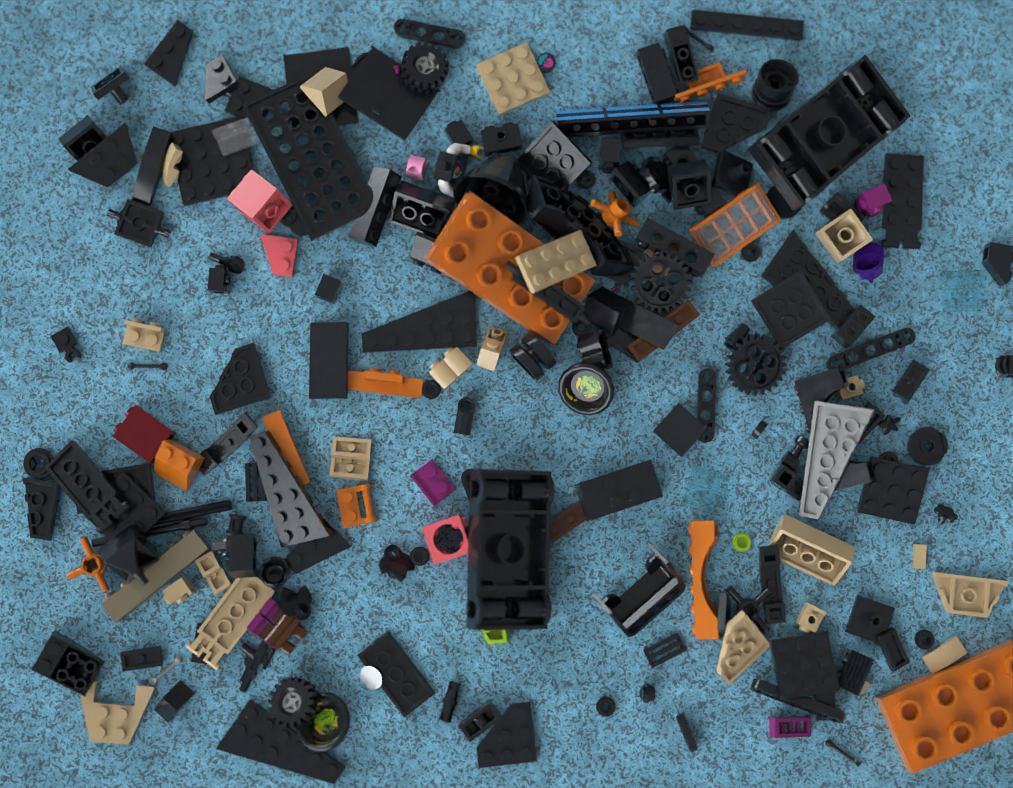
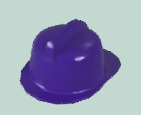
[853,242,884,283]

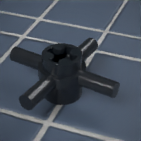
[726,585,772,634]

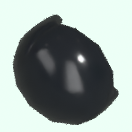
[260,556,290,588]

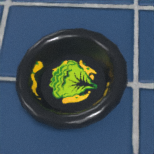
[558,362,614,416]
[296,692,351,752]

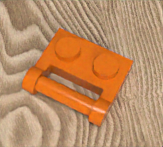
[336,483,377,528]

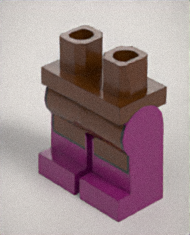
[246,597,307,655]

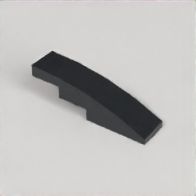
[132,126,173,207]

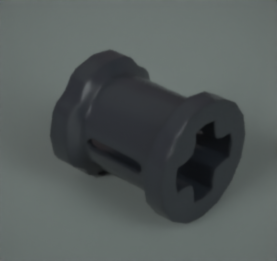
[226,513,246,535]

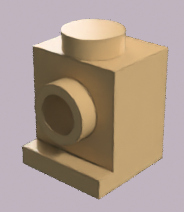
[836,375,865,401]
[162,577,196,605]
[795,602,827,634]

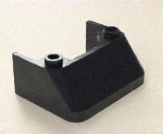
[592,543,686,637]

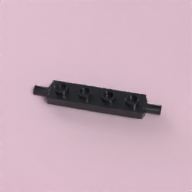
[504,260,593,325]

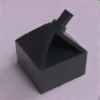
[99,525,160,586]

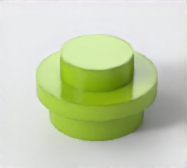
[732,533,752,552]

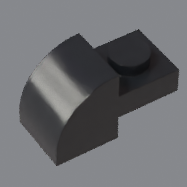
[770,464,804,501]

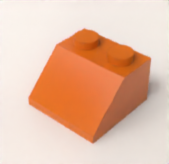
[154,439,205,492]

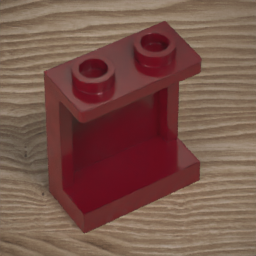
[112,405,177,464]

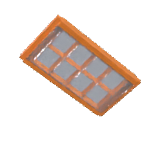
[688,182,781,268]

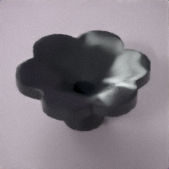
[934,504,958,524]

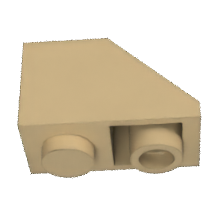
[476,326,508,371]

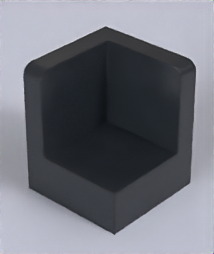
[315,274,341,304]

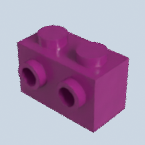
[854,183,892,218]

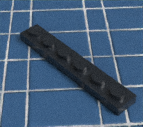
[690,10,804,41]

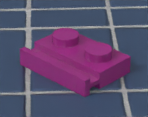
[410,459,456,506]

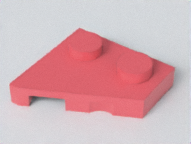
[261,234,298,277]

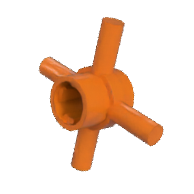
[590,190,639,237]
[66,537,110,593]

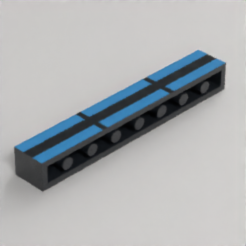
[556,101,710,137]

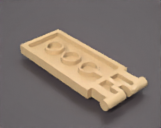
[186,576,276,671]

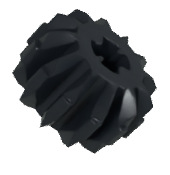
[995,355,1013,378]

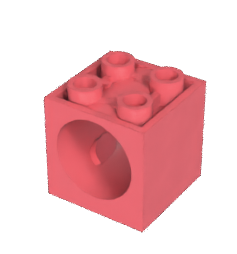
[227,169,293,234]
[422,515,468,565]

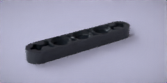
[826,328,916,371]
[750,679,845,724]

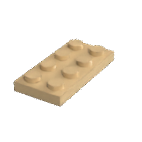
[515,230,596,294]

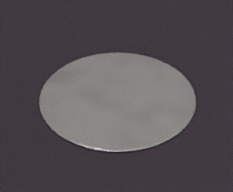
[360,666,382,690]

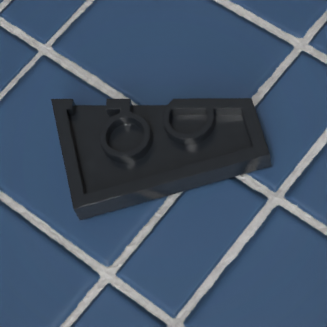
[144,20,194,87]

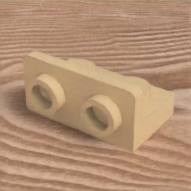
[122,318,166,352]

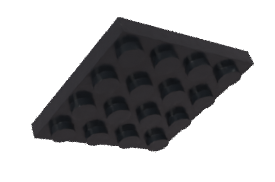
[170,116,254,206]

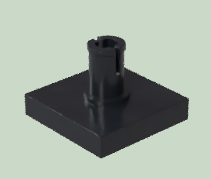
[91,66,129,105]
[711,149,753,197]
[845,595,895,643]

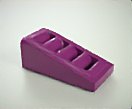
[769,716,811,738]

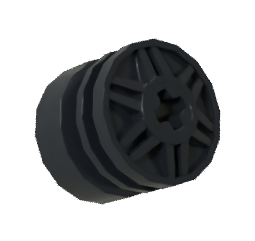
[751,59,799,111]

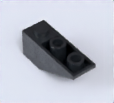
[663,25,699,85]

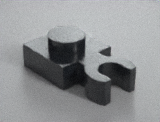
[51,327,81,363]

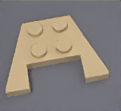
[80,681,156,745]

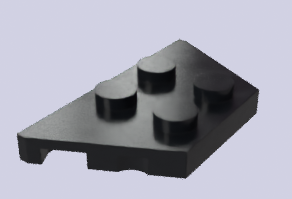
[68,123,137,188]

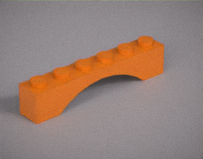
[688,520,722,639]

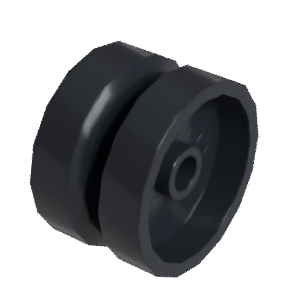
[509,332,557,381]

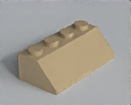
[767,514,855,586]

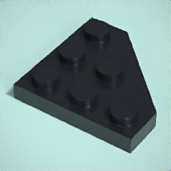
[700,93,771,153]
[210,343,271,415]
[476,701,537,768]

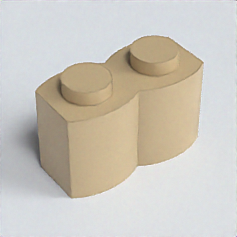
[429,347,473,390]

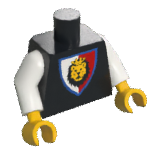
[433,143,484,197]

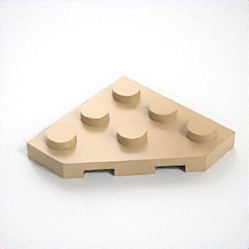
[716,610,770,685]

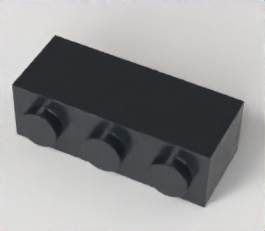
[636,42,679,105]

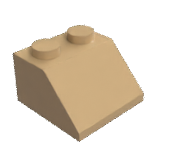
[815,209,873,264]

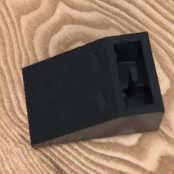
[31,630,105,697]

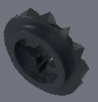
[23,448,54,479]

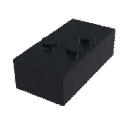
[574,460,663,521]

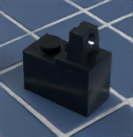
[212,533,257,578]

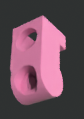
[406,155,429,181]

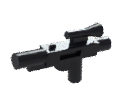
[239,641,276,692]

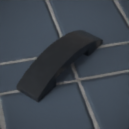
[199,412,258,476]
[759,545,786,624]

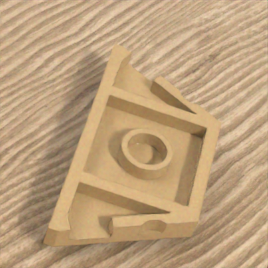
[932,572,1009,618]

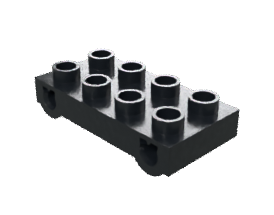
[747,55,911,211]
[466,469,554,631]

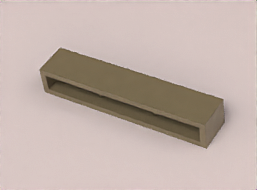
[101,530,211,623]

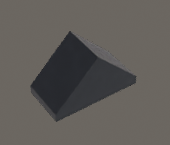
[154,680,195,723]

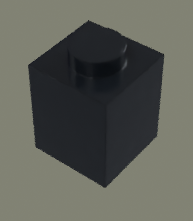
[445,120,473,145]

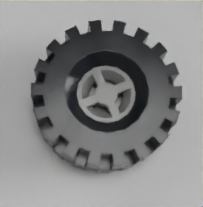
[400,42,449,94]
[268,677,321,729]

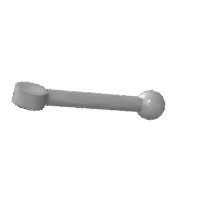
[149,656,183,685]

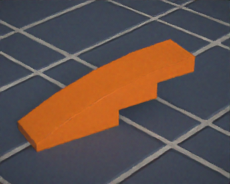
[262,410,311,486]

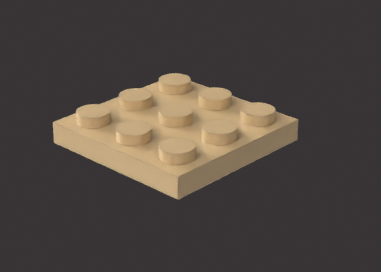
[476,42,550,116]

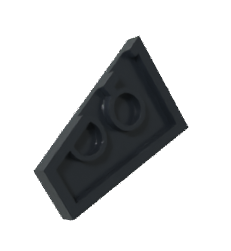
[22,478,61,541]
[284,519,352,574]

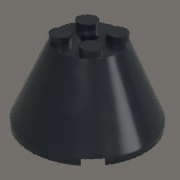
[453,153,528,225]

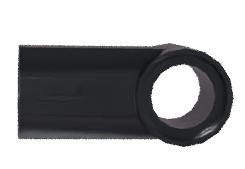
[453,397,475,436]

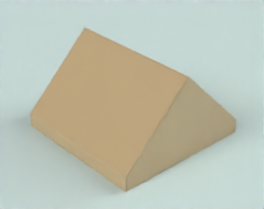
[300,67,348,117]

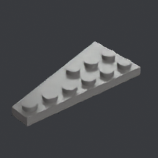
[799,401,875,519]

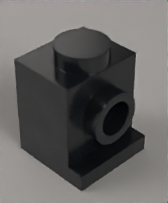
[207,265,231,294]

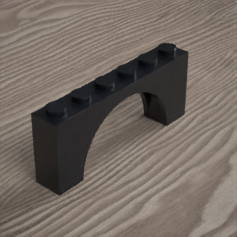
[794,367,877,491]

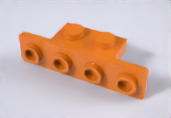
[673,62,747,103]
[348,368,423,398]

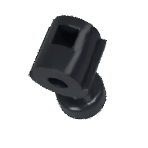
[779,435,809,472]

